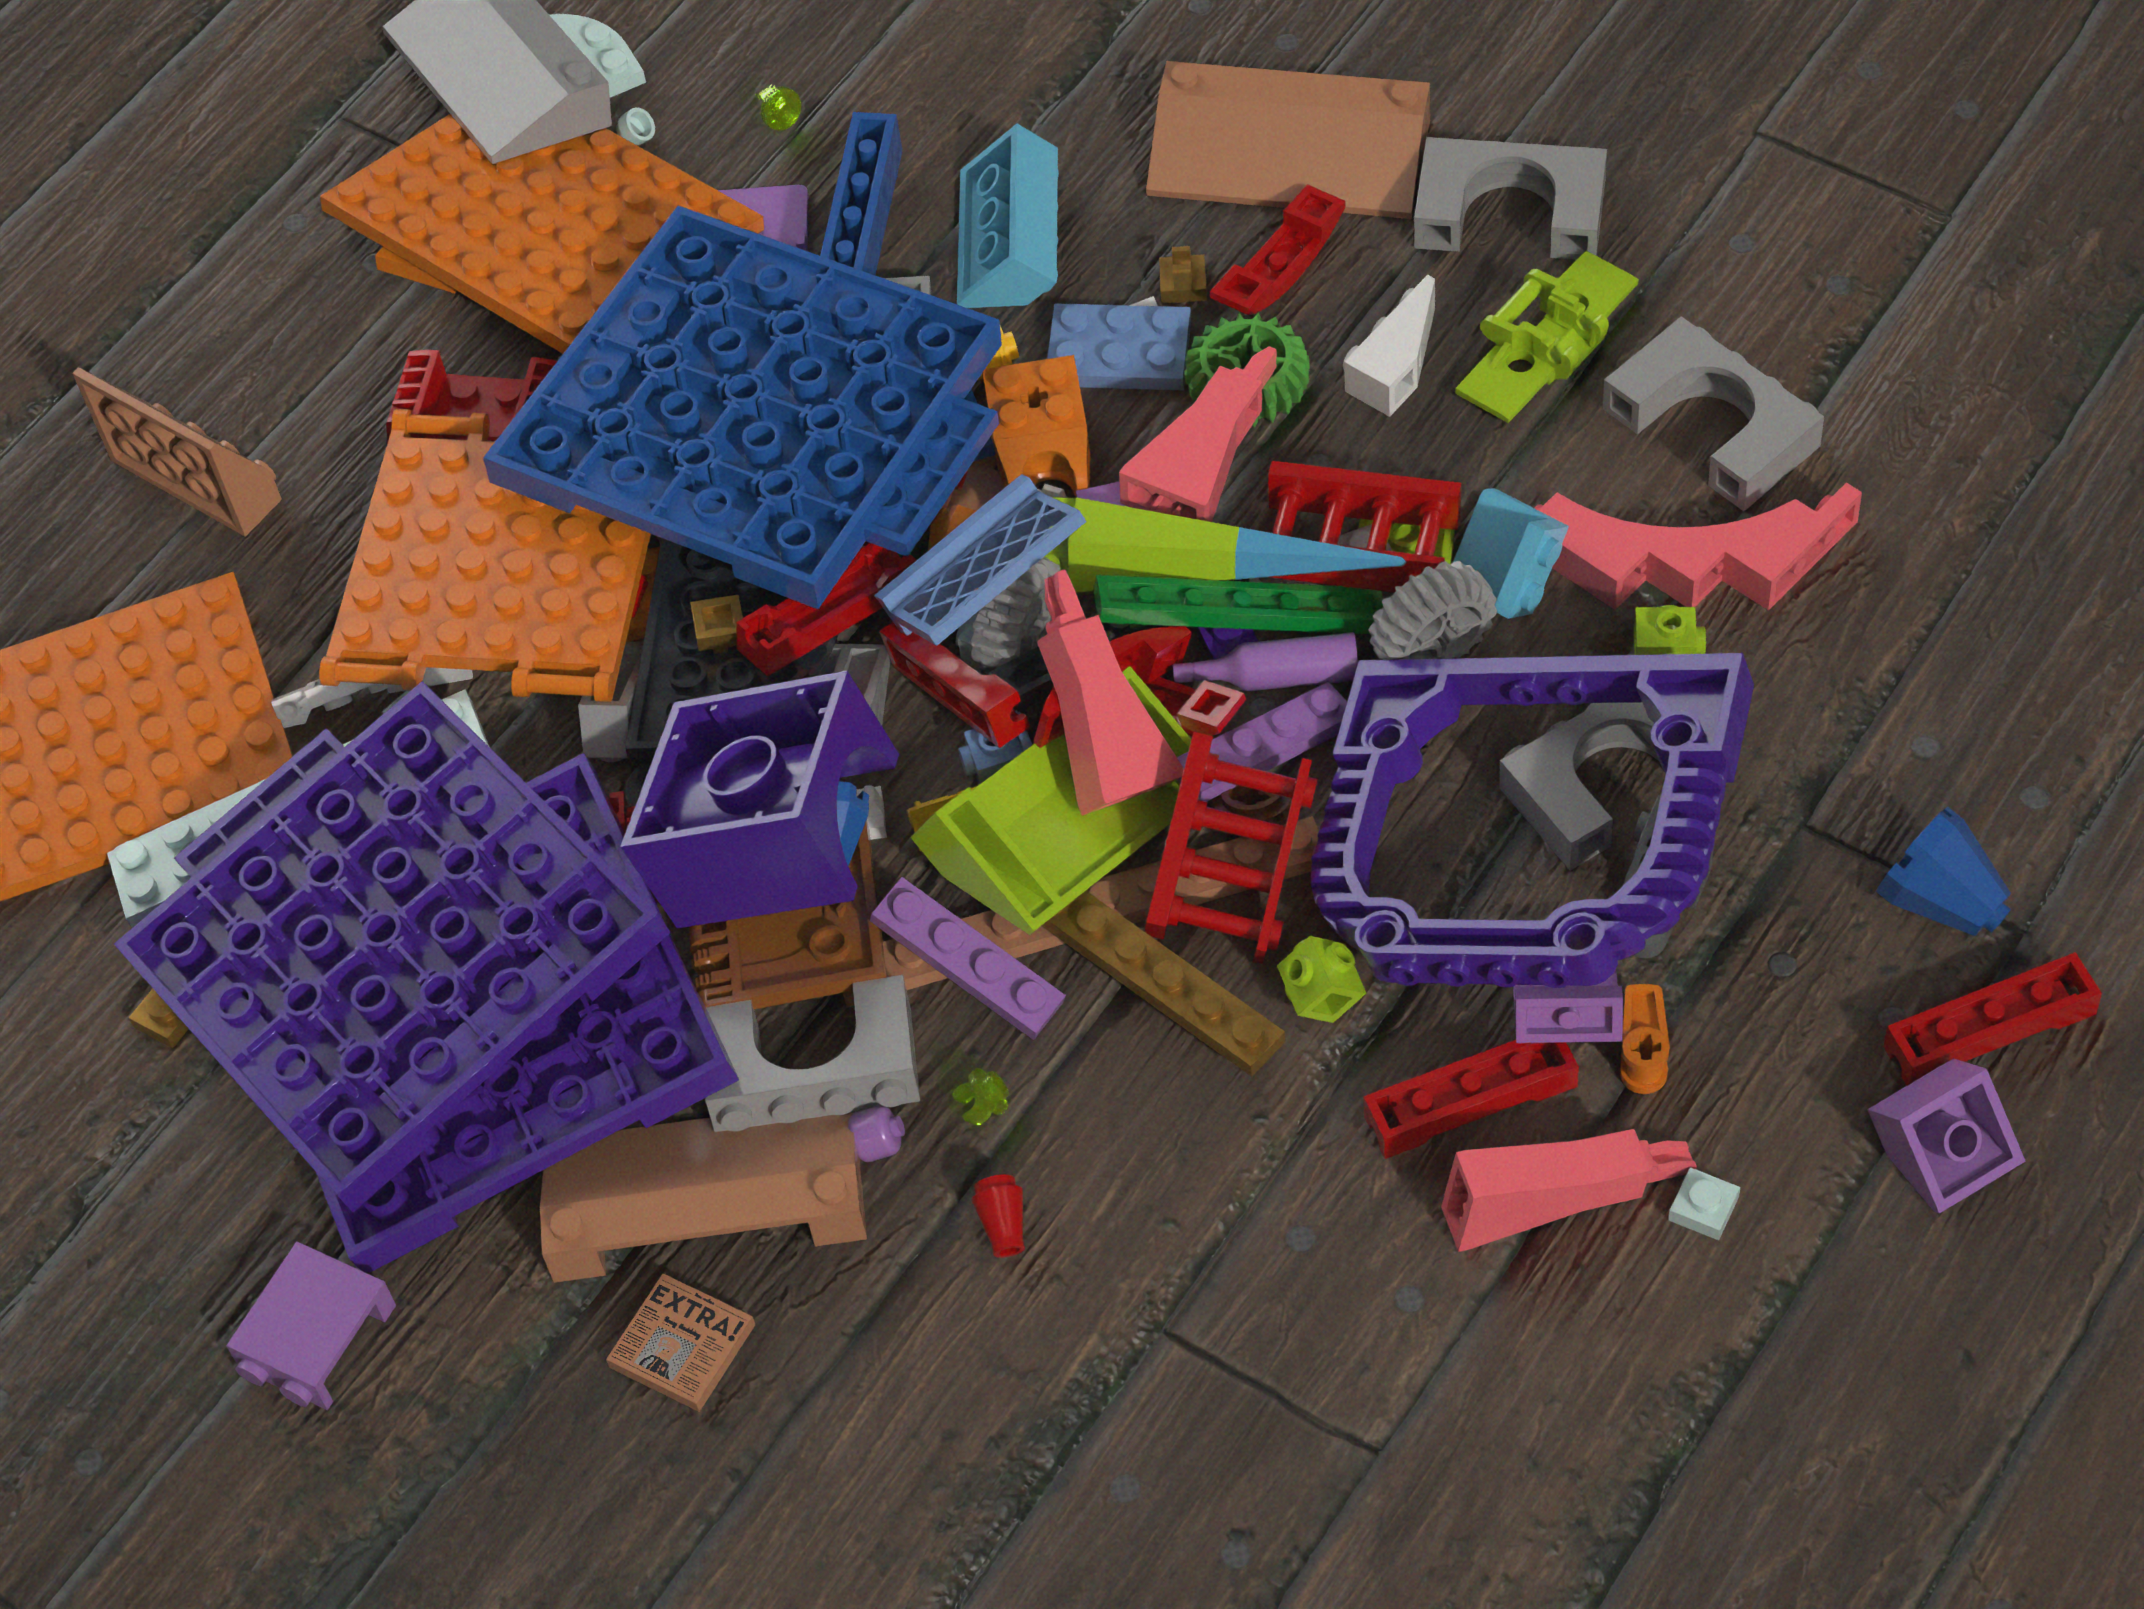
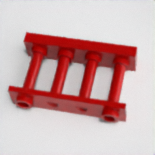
[1268,461,1461,593]
[1144,732,1318,964]

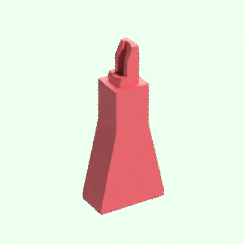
[1119,346,1277,522]
[1037,569,1184,816]
[1441,1129,1697,1252]

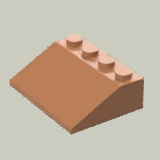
[72,367,282,537]

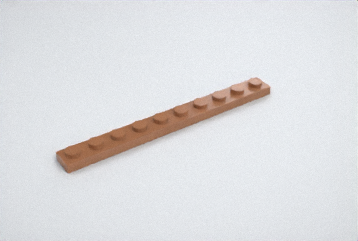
[842,816,1318,1008]

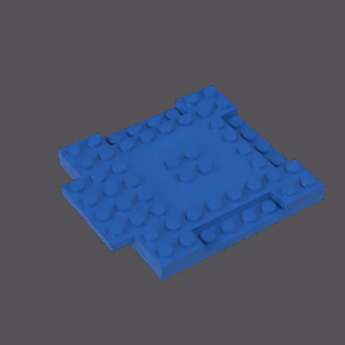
[483,206,1002,609]

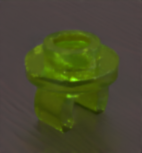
[755,85,801,131]
[952,1068,1009,1126]

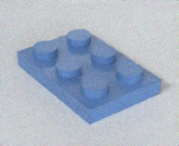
[1047,304,1191,390]

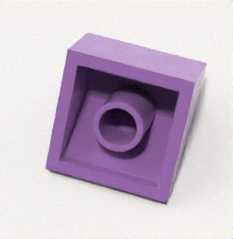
[1867,1058,2026,1213]

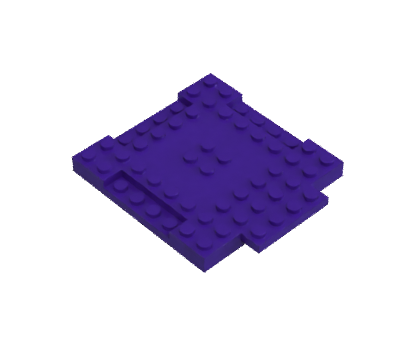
[114,681,671,1212]
[316,753,739,1274]

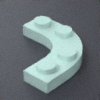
[549,14,646,98]

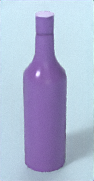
[1173,632,1358,691]

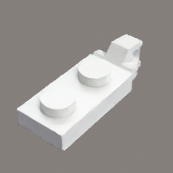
[271,679,393,728]

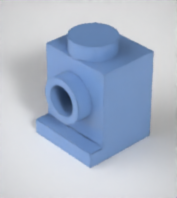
[958,710,1032,785]

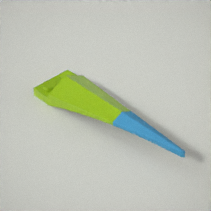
[1044,497,1407,596]

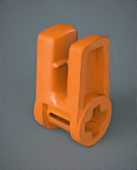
[1620,984,1670,1095]

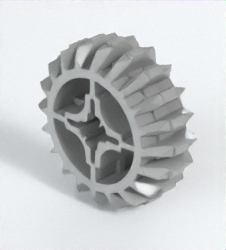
[970,557,1060,674]
[1368,560,1497,660]

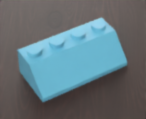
[957,124,1059,308]

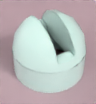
[616,108,655,145]

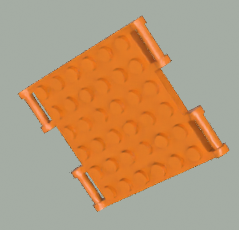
[319,409,651,702]

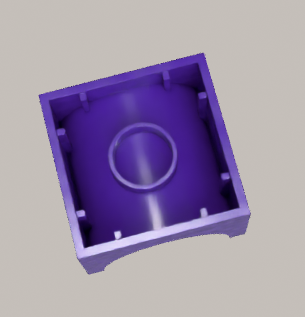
[620,670,899,928]

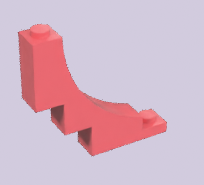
[1534,483,1862,611]

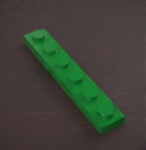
[1093,575,1384,634]

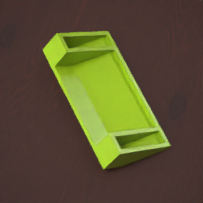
[911,666,1191,935]

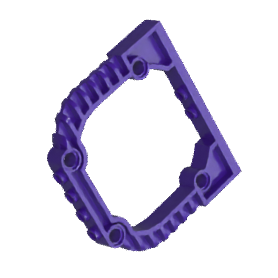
[1310,653,1754,988]

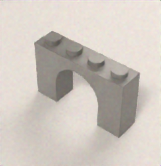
[1414,137,1607,260]
[1603,316,1824,511]
[1499,703,1660,870]
[705,975,920,1132]

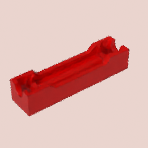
[736,543,917,676]
[879,622,1031,748]
[1883,952,2102,1086]
[1363,1040,1579,1159]

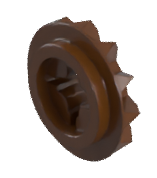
[1212,785,1292,823]

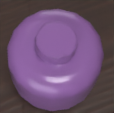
[848,1105,905,1162]

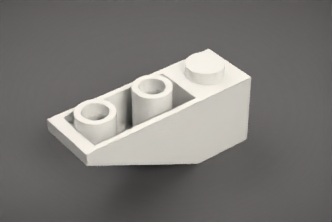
[1343,275,1435,417]

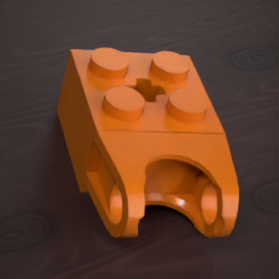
[983,355,1091,496]

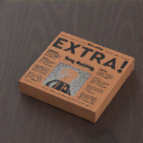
[606,1274,755,1412]

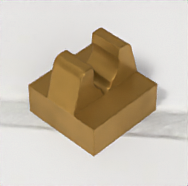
[1159,246,1207,304]
[690,595,743,654]

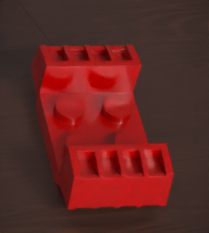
[386,350,557,444]

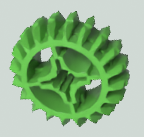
[1184,312,1310,427]

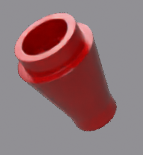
[971,1174,1025,1258]

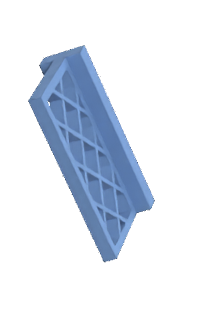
[874,474,1087,646]

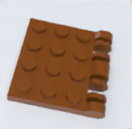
[688,820,887,1009]

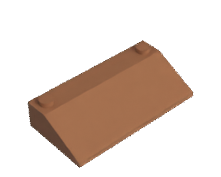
[1146,61,1430,219]
[540,1112,867,1283]

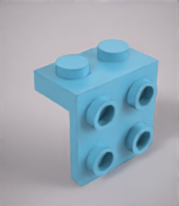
[1453,488,1569,619]

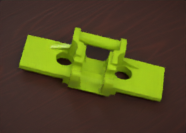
[1455,251,1639,423]

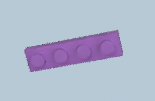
[1177,682,1347,802]
[870,877,1066,1040]

